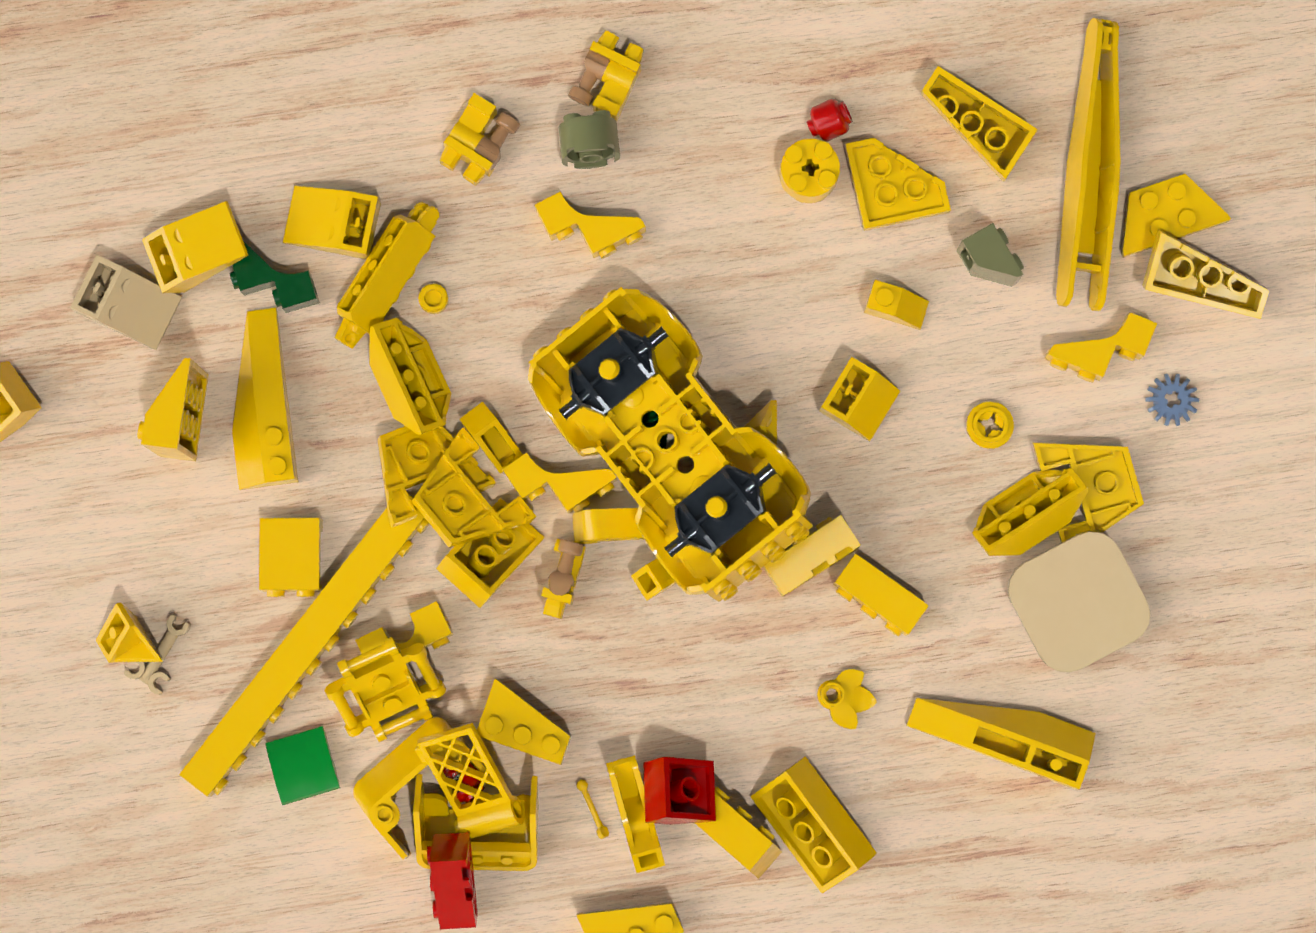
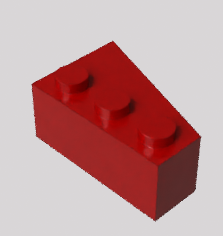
[427,832,478,930]

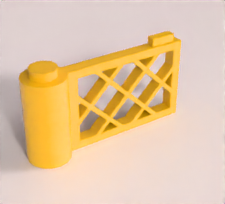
[415,723,525,839]

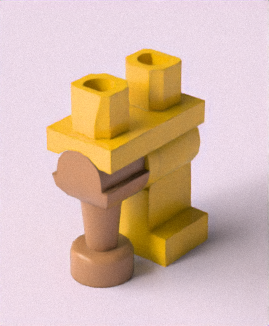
[568,30,644,121]
[439,93,521,186]
[541,539,586,619]

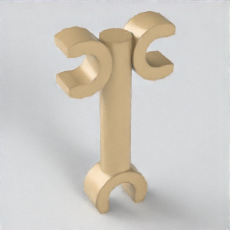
[124,614,191,695]

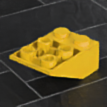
[282,186,381,259]
[142,201,248,293]

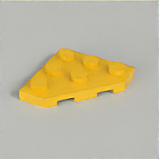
[845,138,951,231]

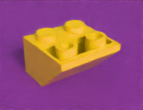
[819,356,900,442]

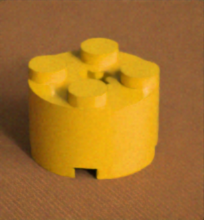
[779,138,840,203]

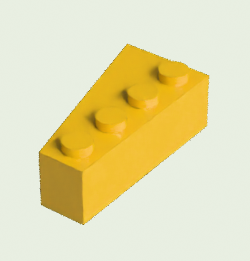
[921,66,1038,182]
[1142,229,1269,319]
[695,786,782,879]

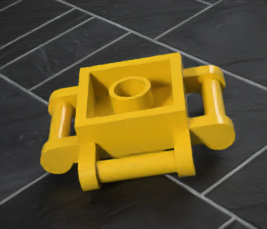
[324,637,446,742]

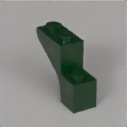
[230,241,320,313]

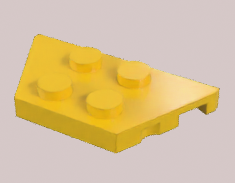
[1121,174,1231,258]

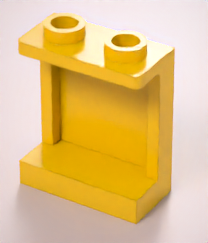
[259,518,323,597]

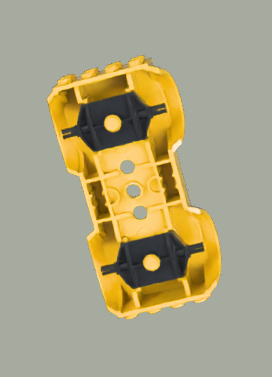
[528,287,813,602]

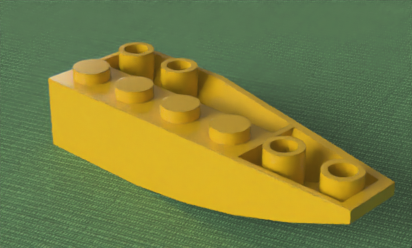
[906,698,1096,790]

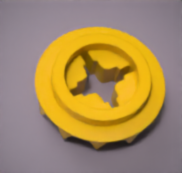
[966,402,1014,449]

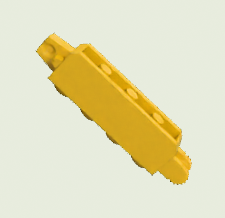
[334,202,440,349]

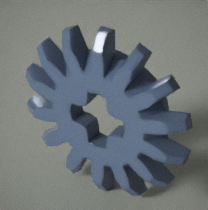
[1145,374,1199,426]

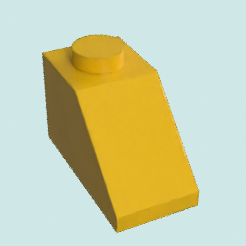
[864,280,929,330]
[459,401,523,474]

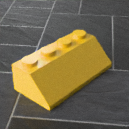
[750,756,877,893]

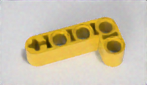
[572,508,645,544]

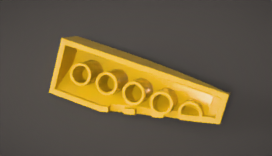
[232,308,299,490]

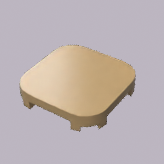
[1007,531,1150,673]

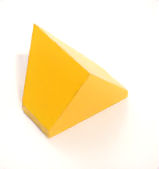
[96,602,163,663]

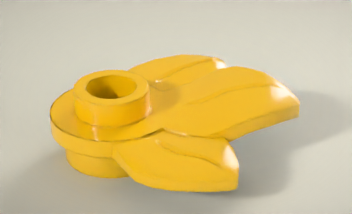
[817,669,877,729]

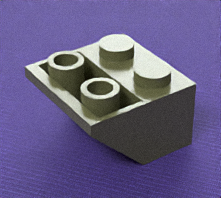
[957,223,1024,287]

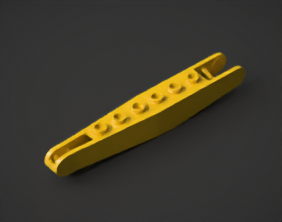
[1056,18,1121,311]

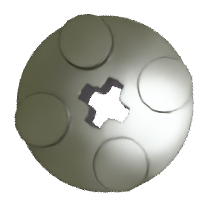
[558,110,620,169]

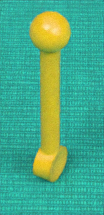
[576,780,609,839]

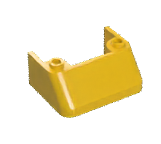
[353,717,490,860]
[413,774,539,871]

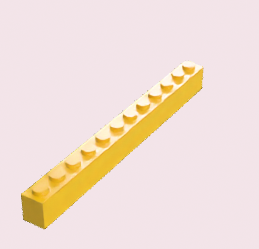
[179,494,429,797]

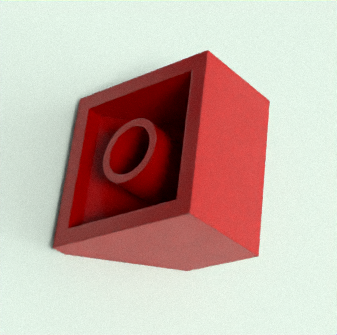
[643,757,716,825]

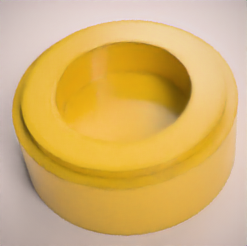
[418,284,449,314]

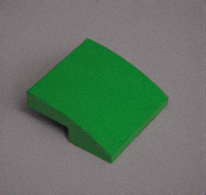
[265,726,340,805]

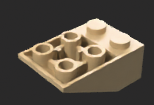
[70,255,182,350]

